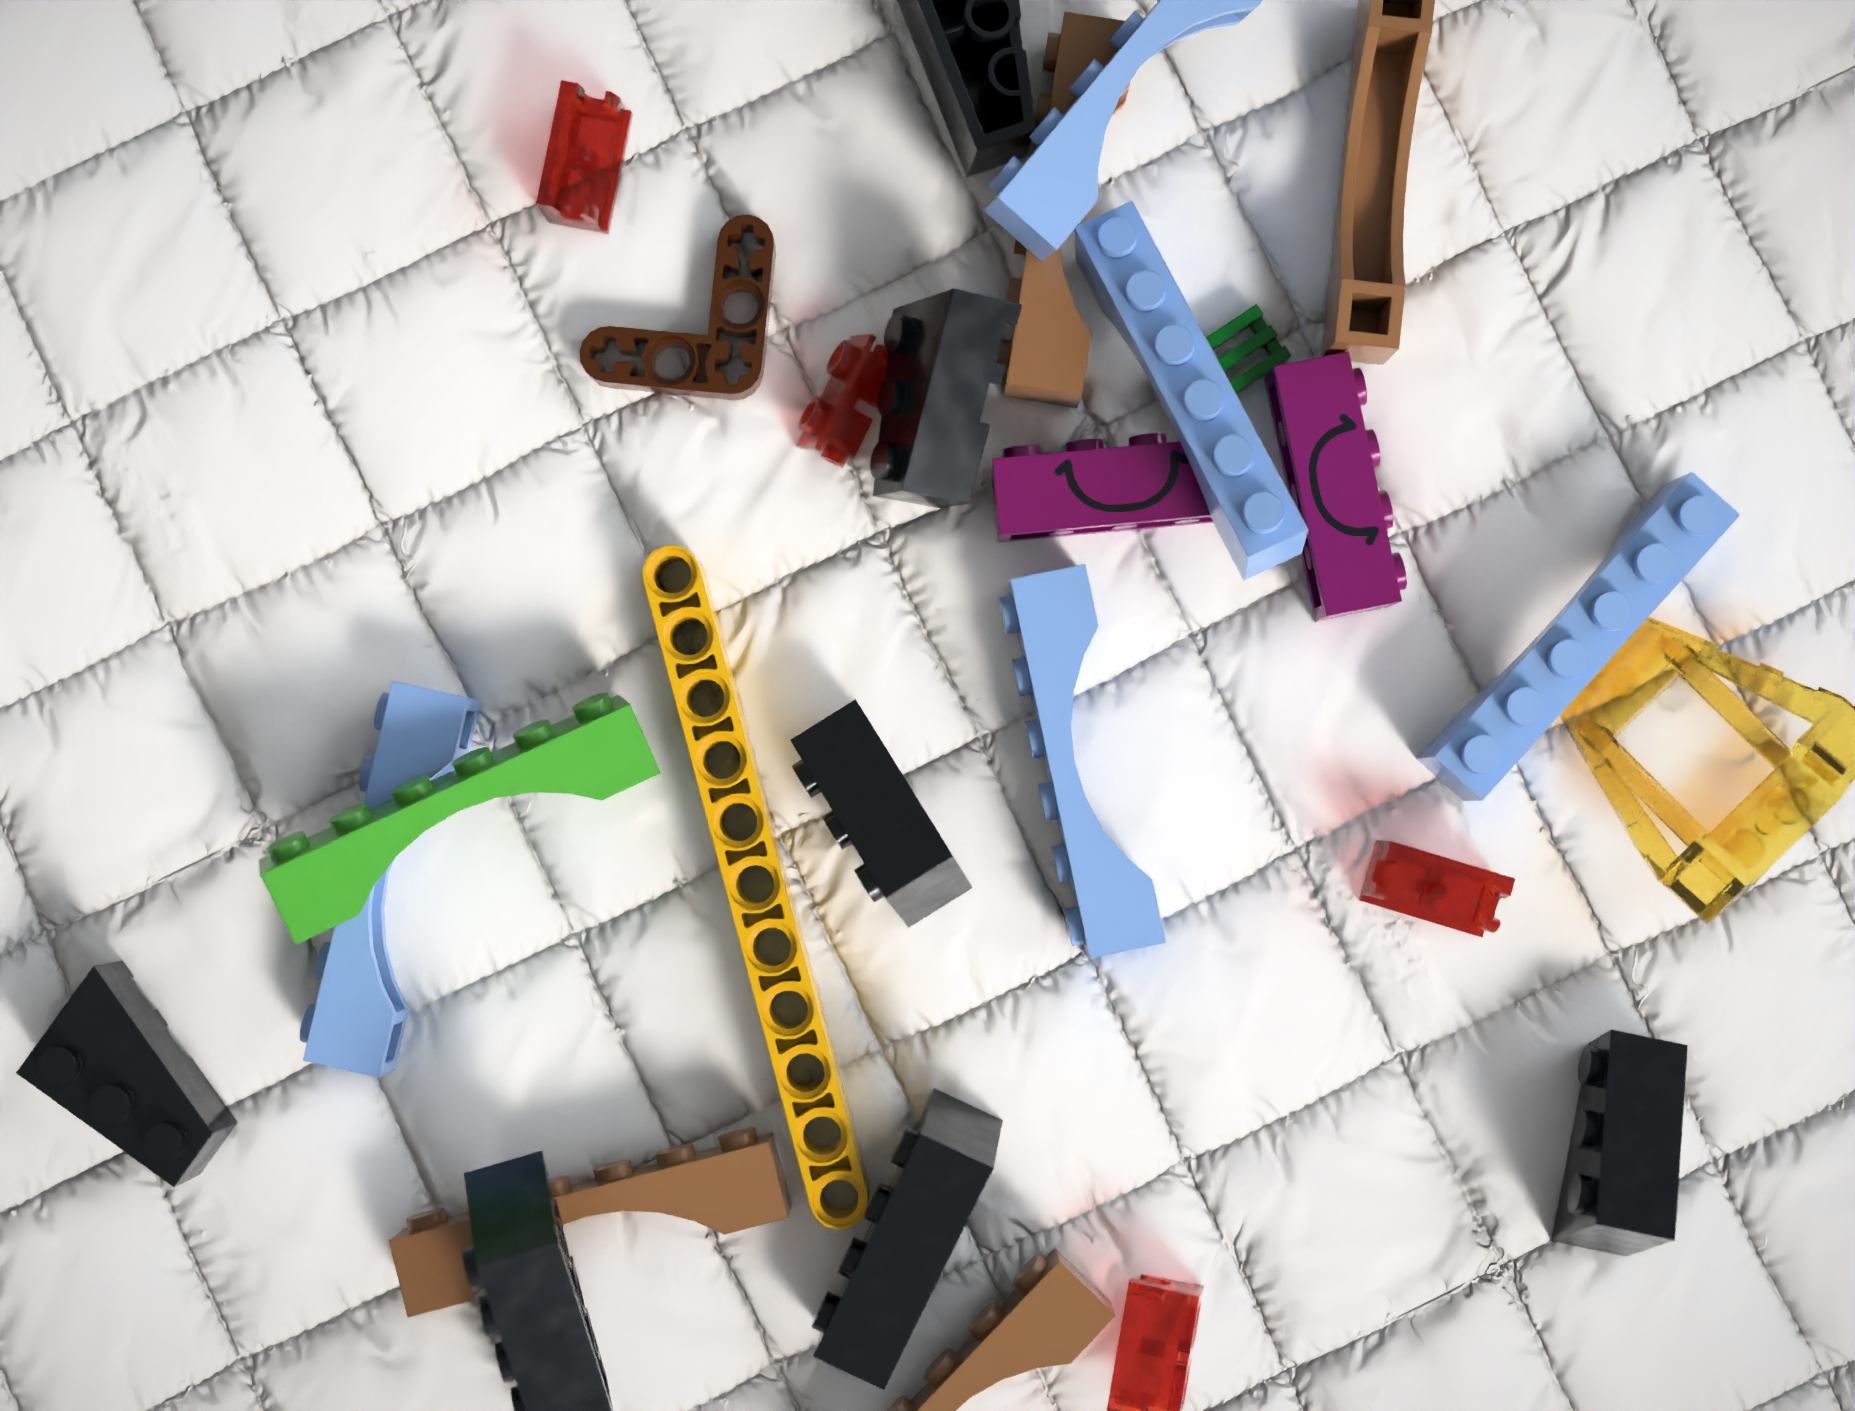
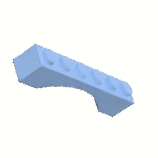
[984,0,1263,262]
[1074,201,1308,581]
[1417,472,1740,801]
[999,564,1166,958]
[300,681,481,1078]

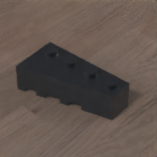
[897,0,1036,177]
[811,1088,1003,1390]
[462,1151,614,1411]

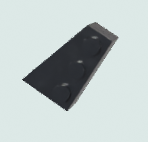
[870,288,1022,508]
[790,699,973,928]
[16,960,238,1187]
[1551,1030,1688,1256]

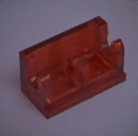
[536,80,633,234]
[1359,840,1515,938]
[1107,1274,1205,1411]

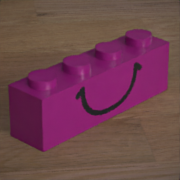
[1264,351,1407,622]
[990,433,1213,543]

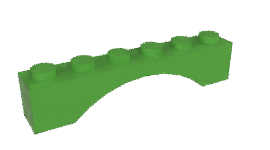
[259,692,661,945]

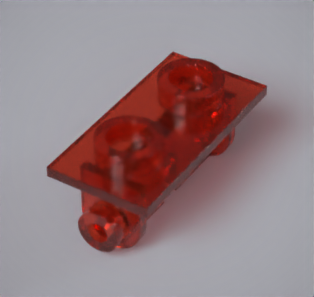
[796,334,888,468]

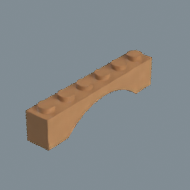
[1321,0,1435,365]
[996,11,1131,408]
[389,1127,792,1318]
[887,1248,1116,1411]

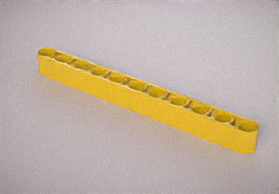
[643,545,870,1230]

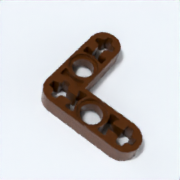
[579,214,776,400]

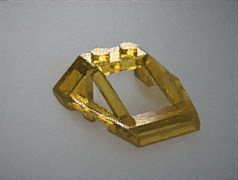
[1560,617,1855,925]

